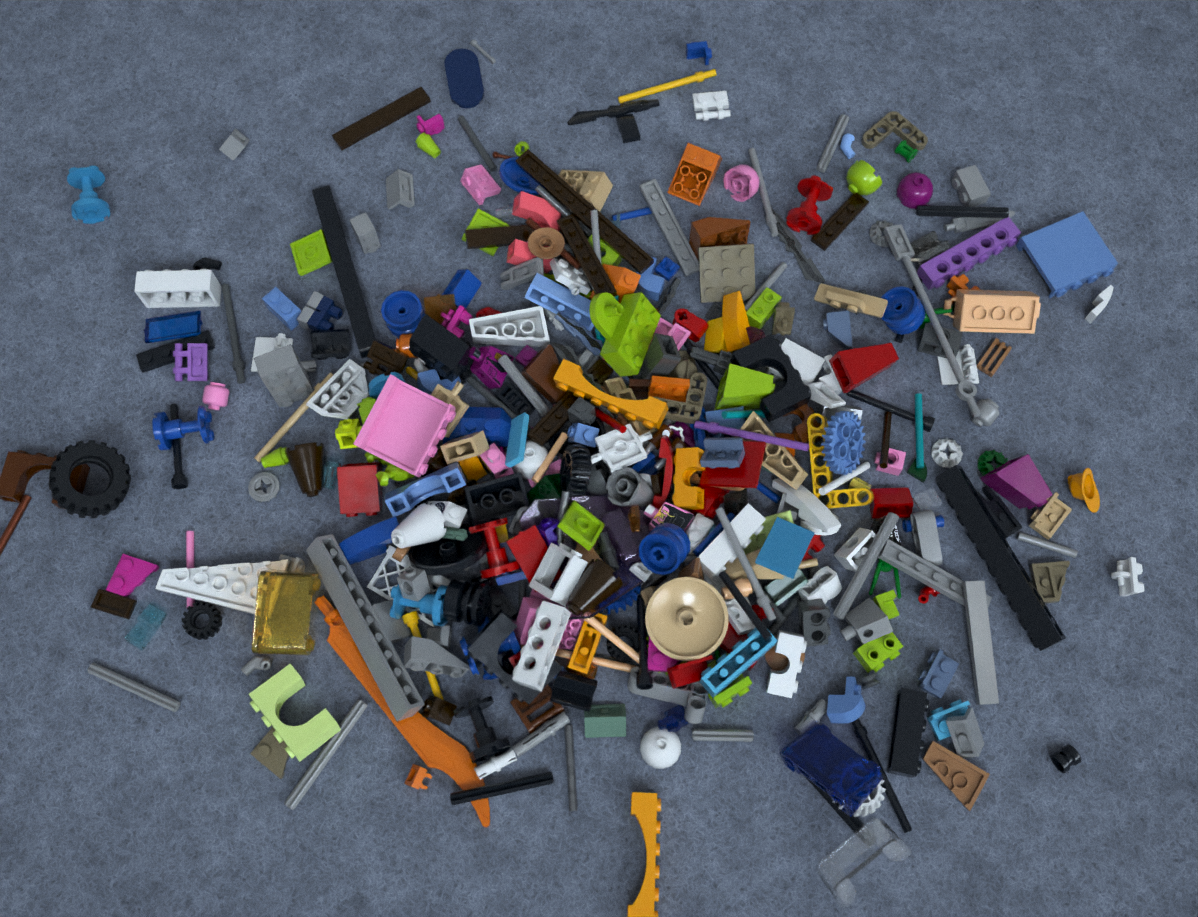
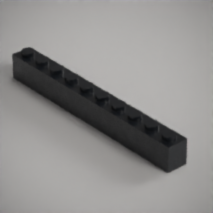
[936,465,1066,651]

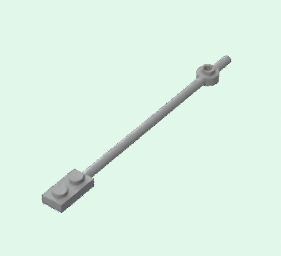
[883,224,981,417]

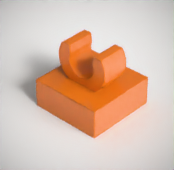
[404,764,432,790]

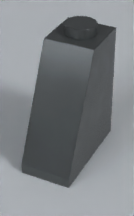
[640,333,681,380]

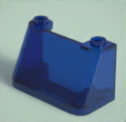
[780,724,883,817]

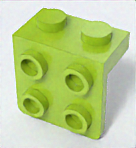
[707,653,752,708]

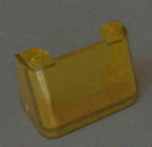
[252,569,321,655]

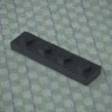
[136,330,215,373]

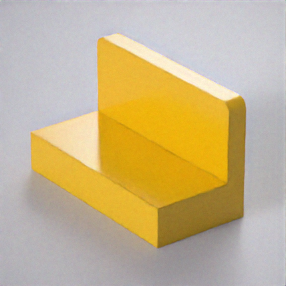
[704,317,733,353]

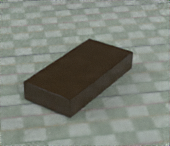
[91,589,137,620]

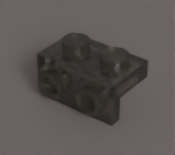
[910,231,951,264]

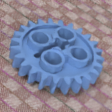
[821,411,866,475]

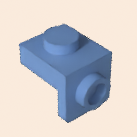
[567,423,600,448]

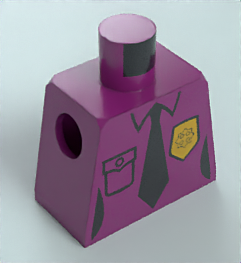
[469,346,514,389]

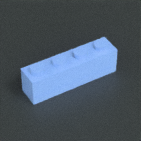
[524,273,594,332]

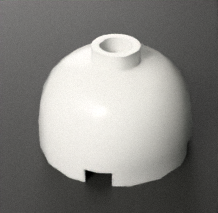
[513,440,549,480]
[640,726,681,769]

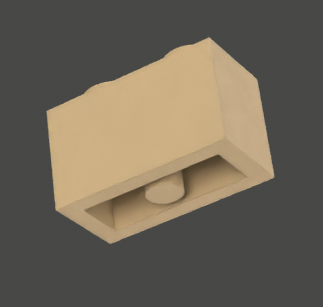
[440,430,490,464]

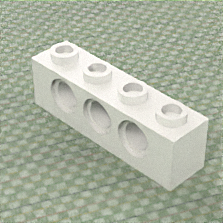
[512,601,571,692]

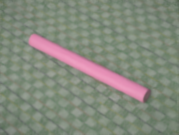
[186,531,195,607]

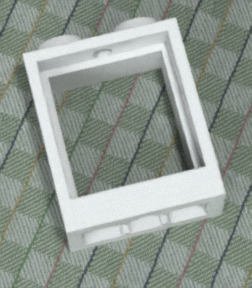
[529,543,588,606]

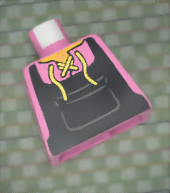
[478,443,514,479]
[643,502,694,532]

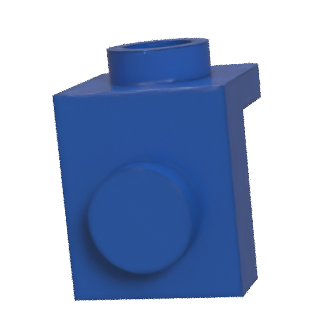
[686,41,712,65]

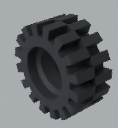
[182,601,222,640]
[606,624,639,663]

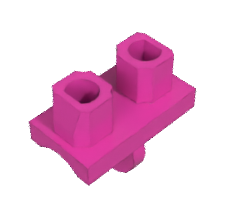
[440,305,474,339]

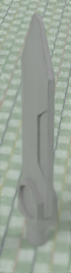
[944,210,1015,233]

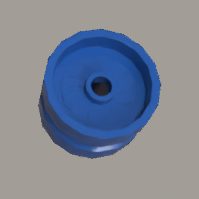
[881,286,926,335]
[381,290,425,337]
[639,523,690,575]

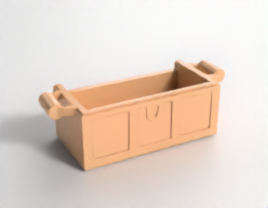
[943,289,1041,334]

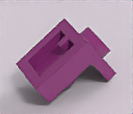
[515,345,538,367]

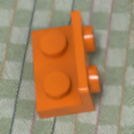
[648,376,690,403]

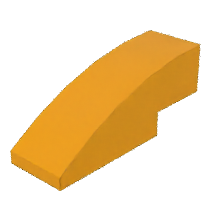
[722,291,750,352]

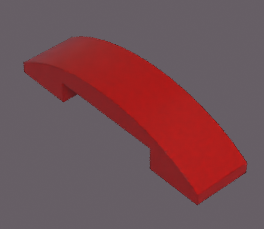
[653,435,675,510]

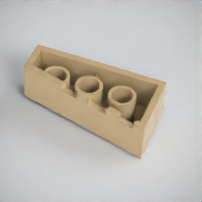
[734,411,808,490]

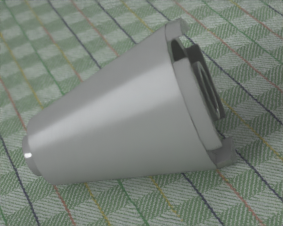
[606,467,655,507]

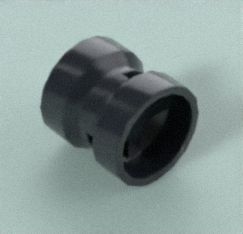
[1050,744,1081,773]

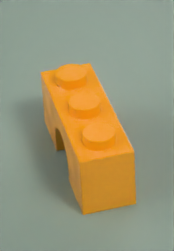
[672,447,705,510]

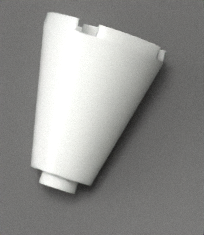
[391,503,446,548]

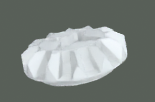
[931,438,963,468]

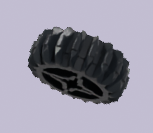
[559,444,592,498]

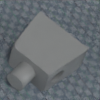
[840,598,893,644]

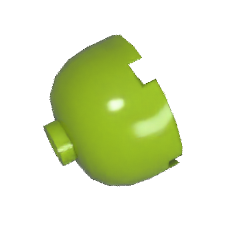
[846,160,882,196]

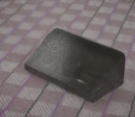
[724,488,748,517]

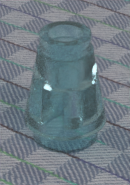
[323,461,341,490]

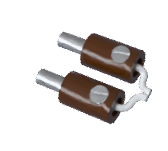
[644,423,687,470]

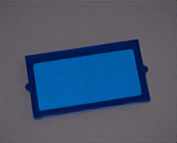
[143,310,203,343]

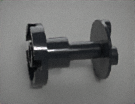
[453,696,511,763]

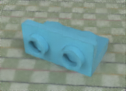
[927,699,970,741]

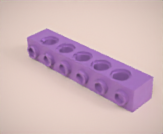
[917,217,1021,290]

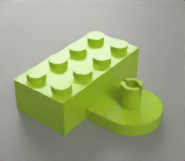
[589,292,661,377]

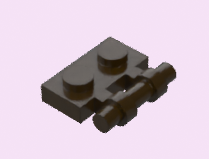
[363,339,409,376]

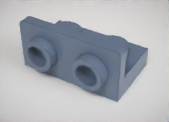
[918,649,959,700]

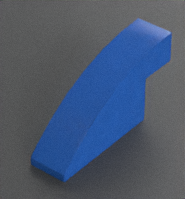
[338,516,399,565]

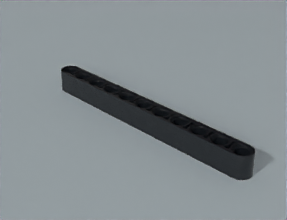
[312,185,376,359]

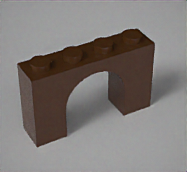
[0,450,90,509]

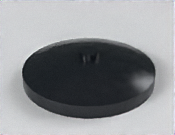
[408,524,488,575]

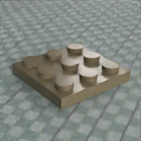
[698,243,755,303]

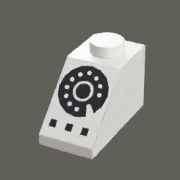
[427,501,468,529]

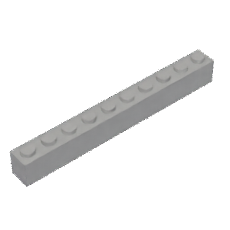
[306,534,425,721]

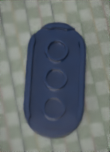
[444,49,484,109]

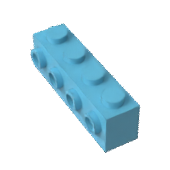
[700,628,778,698]

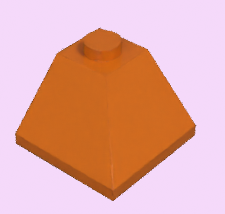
[589,264,641,303]

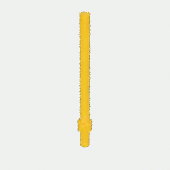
[618,69,717,104]

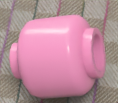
[202,382,229,411]

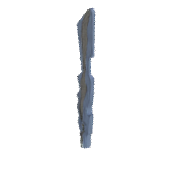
[554,312,633,383]

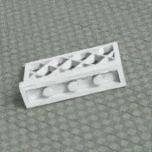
[367,545,450,627]

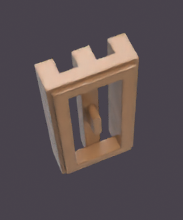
[977,338,1012,377]

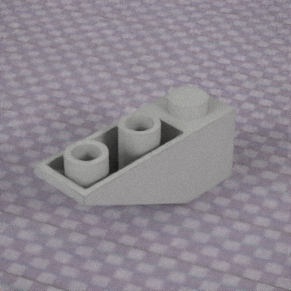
[404,636,469,678]

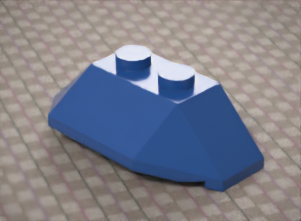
[442,407,512,447]

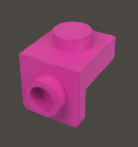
[416,114,445,136]

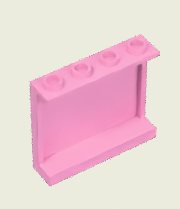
[353,374,456,478]

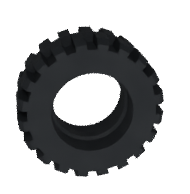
[49,440,131,518]

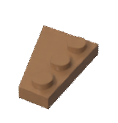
[922,741,990,811]

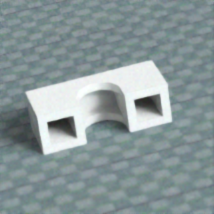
[766,630,807,698]

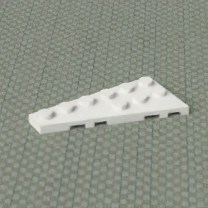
[155,559,290,618]

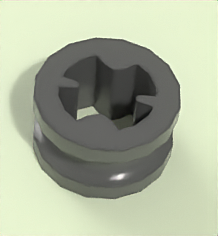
[859,673,880,690]

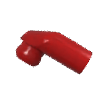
[476,307,502,318]
[918,586,940,604]

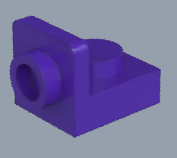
[536,518,560,548]

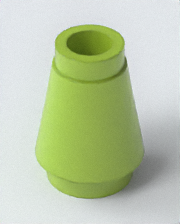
[415,133,441,159]
[261,447,289,468]

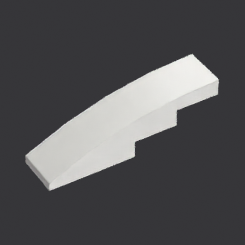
[772,478,841,533]

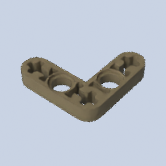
[861,111,928,151]
[654,373,707,424]

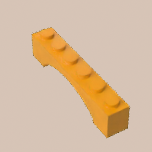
[553,359,669,429]
[627,792,661,917]

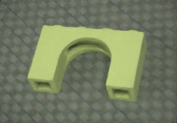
[249,664,341,762]

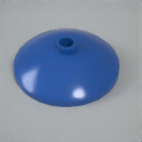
[499,157,539,195]

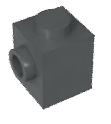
[568,397,596,426]

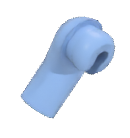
[840,133,855,159]

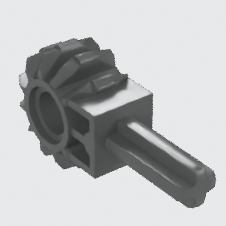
[690,347,737,375]

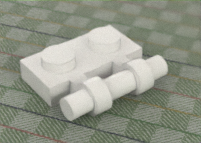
[692,91,731,121]

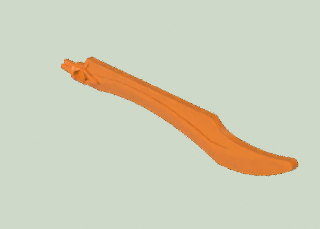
[314,595,490,827]

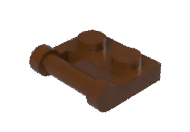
[510,685,565,734]

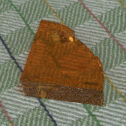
[628,506,640,532]

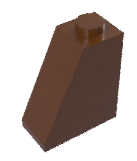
[520,344,568,404]

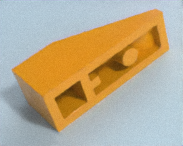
[568,610,608,674]

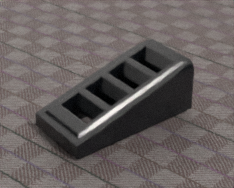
[495,381,535,416]

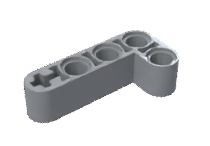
[627,666,708,724]

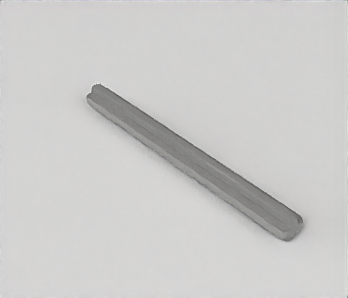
[833,512,899,620]
[284,699,367,810]

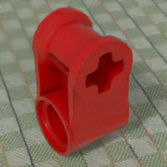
[672,308,709,342]

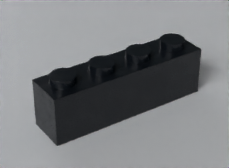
[887,688,929,778]

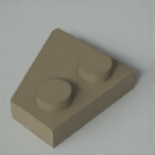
[1029,561,1070,604]
[250,727,289,779]

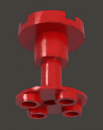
[786,175,833,235]
[469,517,520,579]

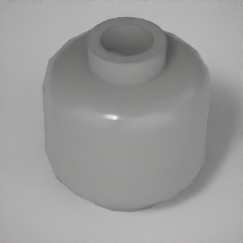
[970,398,999,427]

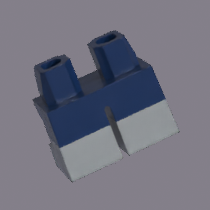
[297,291,343,331]

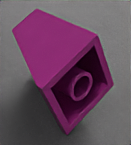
[980,454,1053,510]

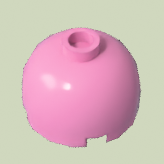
[724,164,760,202]

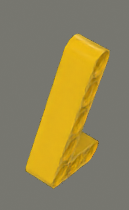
[807,413,874,508]

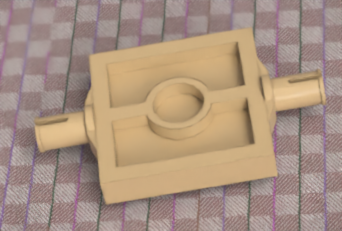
[431,381,469,438]

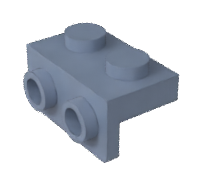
[700,438,745,468]

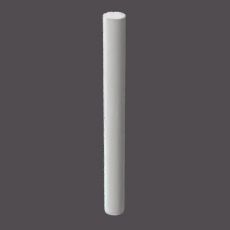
[819,462,870,496]

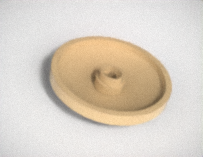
[645,577,729,661]

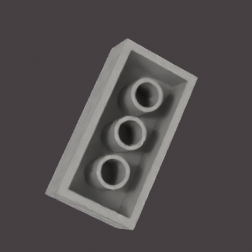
[254,344,314,407]

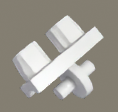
[1111,557,1144,596]

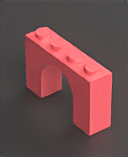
[507,191,561,274]

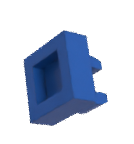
[654,256,680,282]

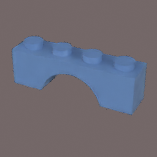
[385,461,466,517]

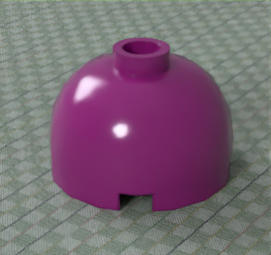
[896,172,933,209]

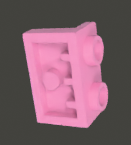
[460,164,501,205]

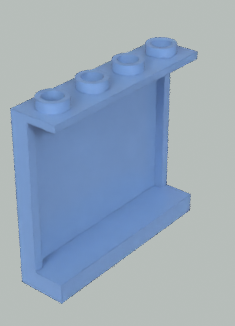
[1016,211,1118,298]

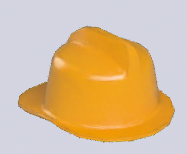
[1067,468,1100,513]

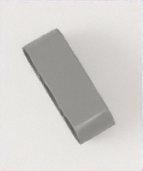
[910,509,942,566]

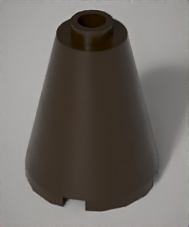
[285,442,324,497]
[567,559,623,616]

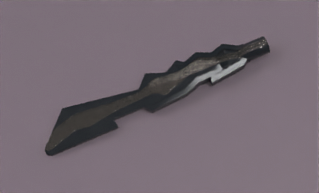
[568,99,659,125]

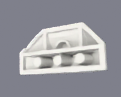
[306,359,369,419]

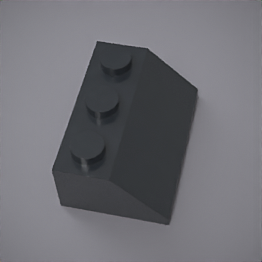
[409,314,470,382]
[464,472,530,526]

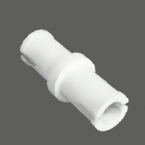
[474,748,517,780]

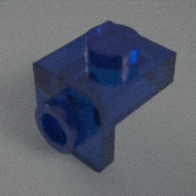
[657,705,689,732]

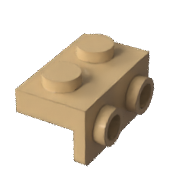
[1029,492,1072,540]

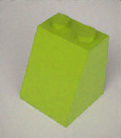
[714,363,775,410]

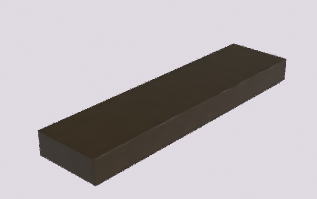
[811,193,869,251]
[465,225,534,249]

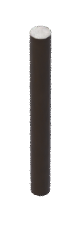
[880,412,892,469]

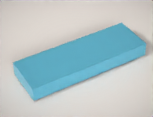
[505,412,529,468]

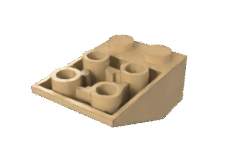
[558,170,613,212]

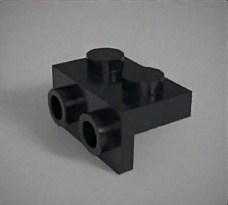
[310,329,351,360]

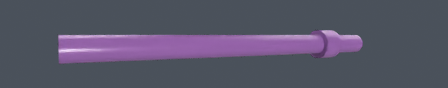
[694,420,809,451]

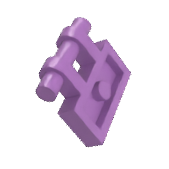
[173,343,208,382]

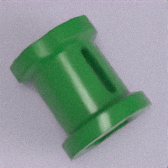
[894,140,918,163]

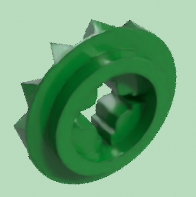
[977,449,1008,476]

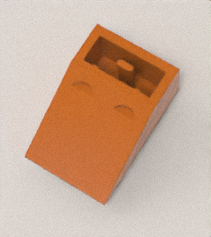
[667,143,722,206]

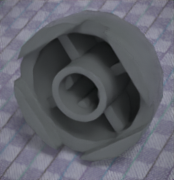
[587,460,610,496]

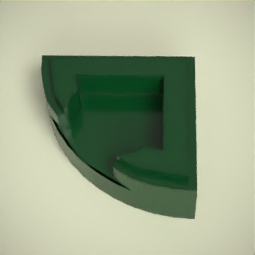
[907,458,927,483]

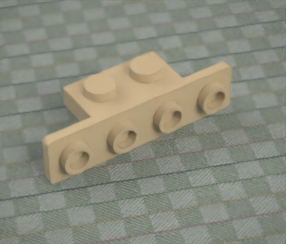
[814,284,888,318]

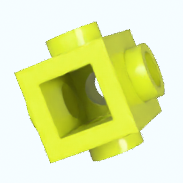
[335,418,362,449]

